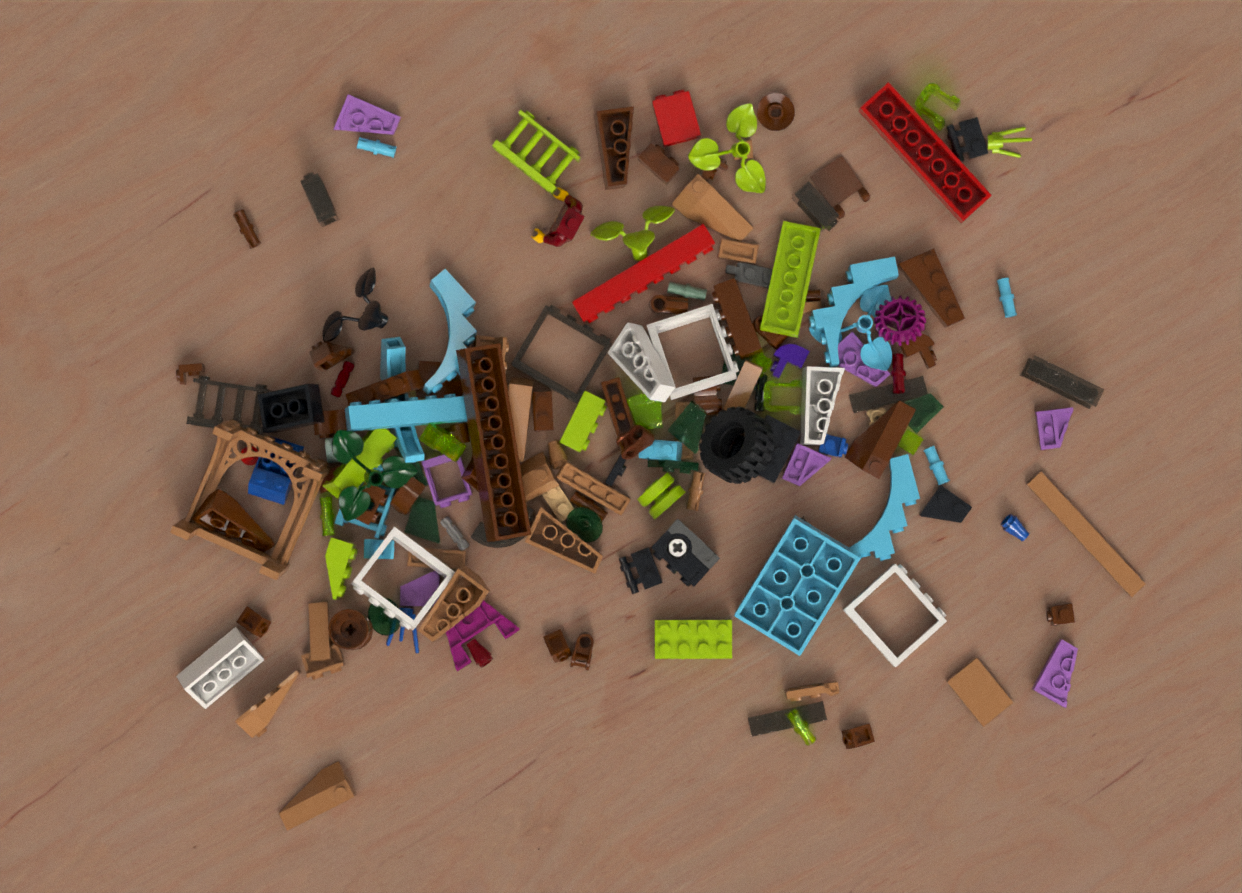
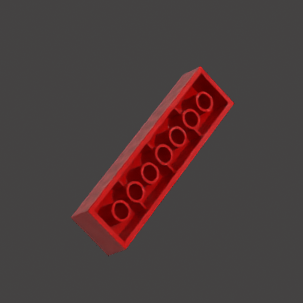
[859,82,992,223]

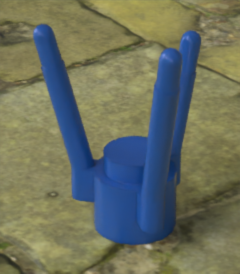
[386,608,419,654]

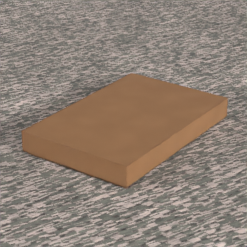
[947,658,1013,727]

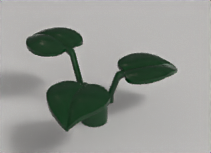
[332,430,417,521]

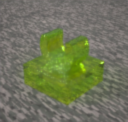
[750,352,772,378]

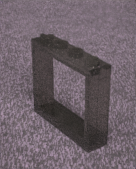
[511,305,612,404]

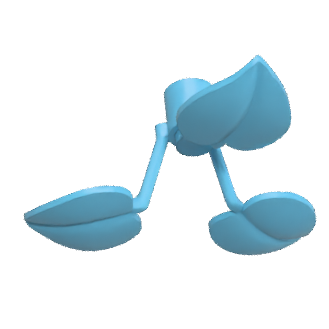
[809,285,892,371]

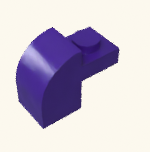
[770,344,809,380]

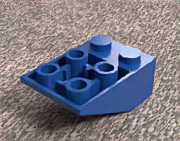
[248,435,304,505]

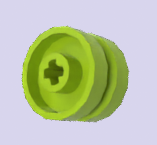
[637,472,685,520]

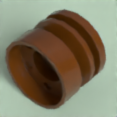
[328,609,373,650]

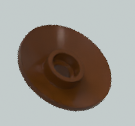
[757,93,795,131]

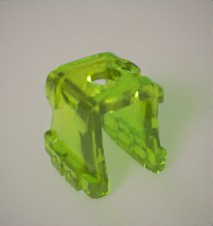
[915,83,961,130]
[764,380,802,415]
[627,394,663,429]

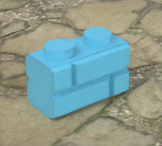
[639,440,682,462]

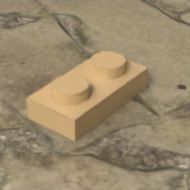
[542,486,576,523]

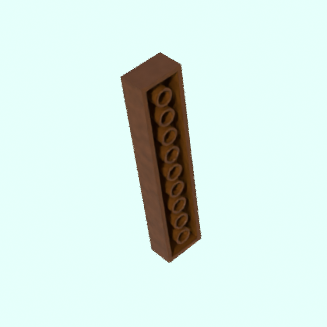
[456,343,531,542]

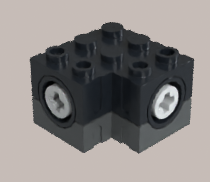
[651,519,720,587]

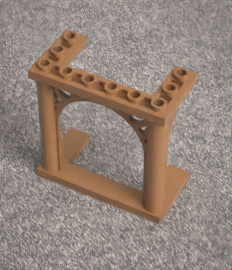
[170,419,332,580]

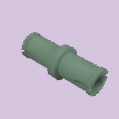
[667,281,707,301]

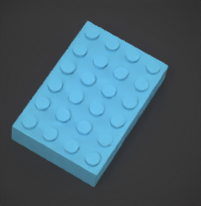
[734,515,861,656]

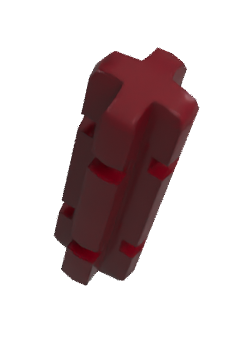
[331,361,354,398]

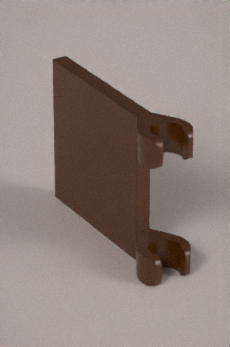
[810,156,870,219]

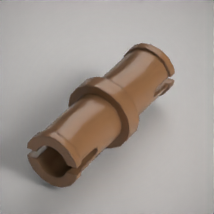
[686,471,706,511]

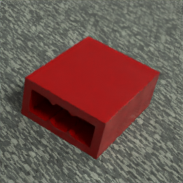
[652,89,701,147]

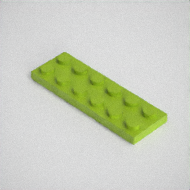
[760,221,821,338]

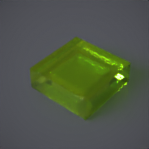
[898,429,924,455]

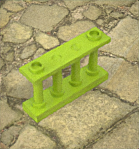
[492,110,581,195]

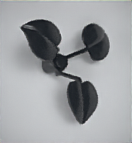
[322,267,388,342]

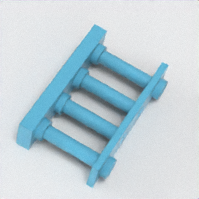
[334,464,397,539]

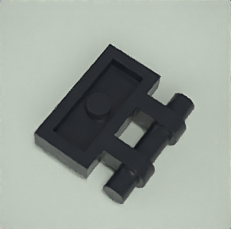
[946,117,988,162]
[619,547,663,595]

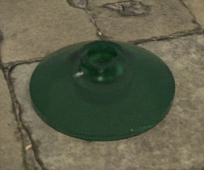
[566,507,603,543]
[368,597,400,636]

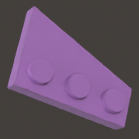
[333,94,401,135]
[823,332,890,387]
[1032,639,1078,708]

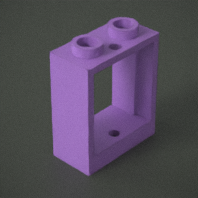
[422,450,473,508]

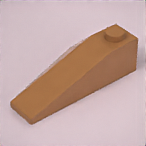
[672,174,753,242]
[520,452,559,502]
[418,566,490,642]
[279,761,356,831]

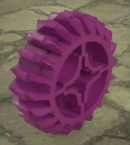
[874,295,926,346]

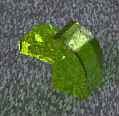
[419,423,467,462]

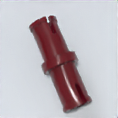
[891,353,906,394]

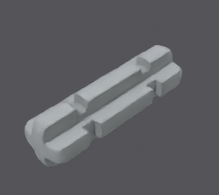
[440,516,469,551]

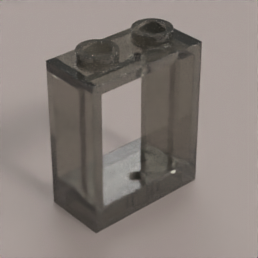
[300,172,340,227]
[792,181,839,232]

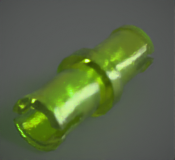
[319,497,335,536]
[787,709,816,746]

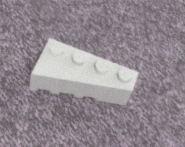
[608,322,675,402]
[800,366,845,445]

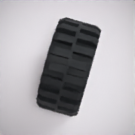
[699,406,775,484]

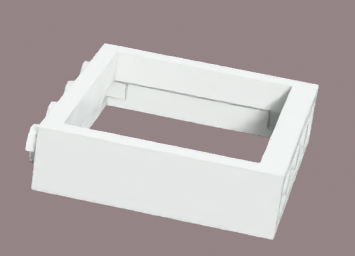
[647,304,739,400]
[351,527,455,630]
[843,564,947,667]

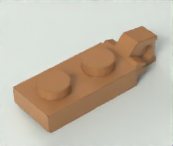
[784,681,839,701]

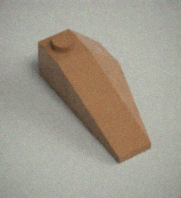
[235,670,301,738]

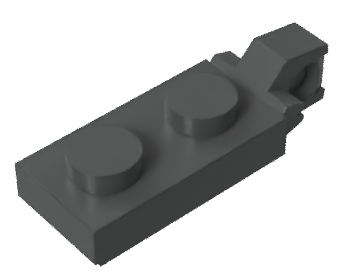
[725,263,773,289]

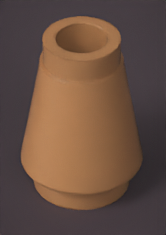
[548,440,569,470]

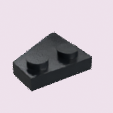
[919,485,972,523]

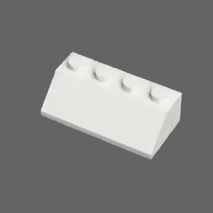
[176,627,264,709]

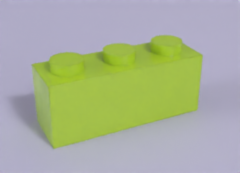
[560,391,607,453]

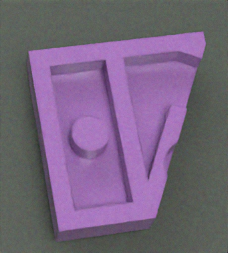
[1035,407,1073,450]
[782,443,831,486]
[400,571,440,607]

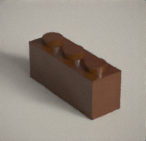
[601,377,634,438]

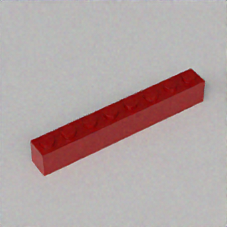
[572,224,715,324]

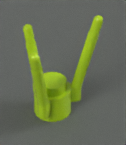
[987,127,1032,158]

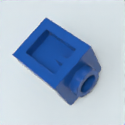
[818,434,848,458]

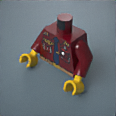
[531,187,585,247]

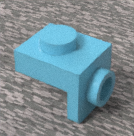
[364,539,395,559]

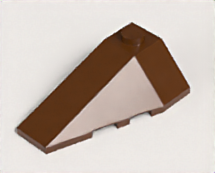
[309,341,356,372]
[416,361,463,399]
[845,400,916,479]
[192,489,275,552]

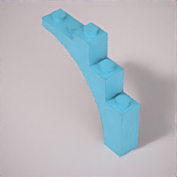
[809,257,899,368]
[423,269,477,395]
[380,337,425,463]
[849,454,920,561]

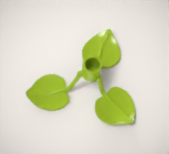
[688,104,766,193]
[590,206,675,261]

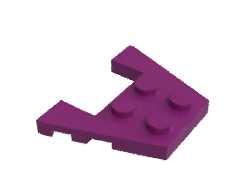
[446,600,520,672]

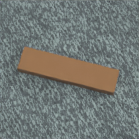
[555,461,631,516]

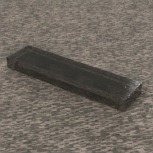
[849,376,928,414]
[748,701,827,737]

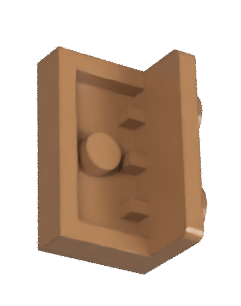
[301,644,345,680]

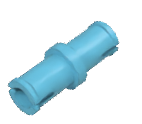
[357,137,397,158]
[997,278,1017,318]
[923,446,950,485]

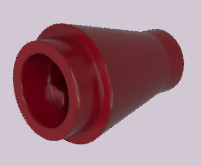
[466,639,493,668]

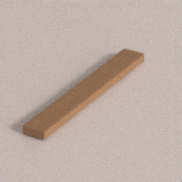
[1026,472,1146,597]

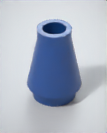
[1001,514,1029,541]

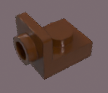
[701,157,728,181]
[176,363,205,385]
[1046,603,1075,626]
[236,606,271,638]
[543,629,572,663]
[842,723,875,749]

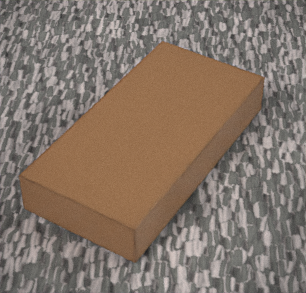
[718,238,759,265]

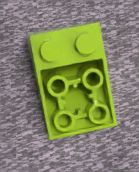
[325,537,358,600]

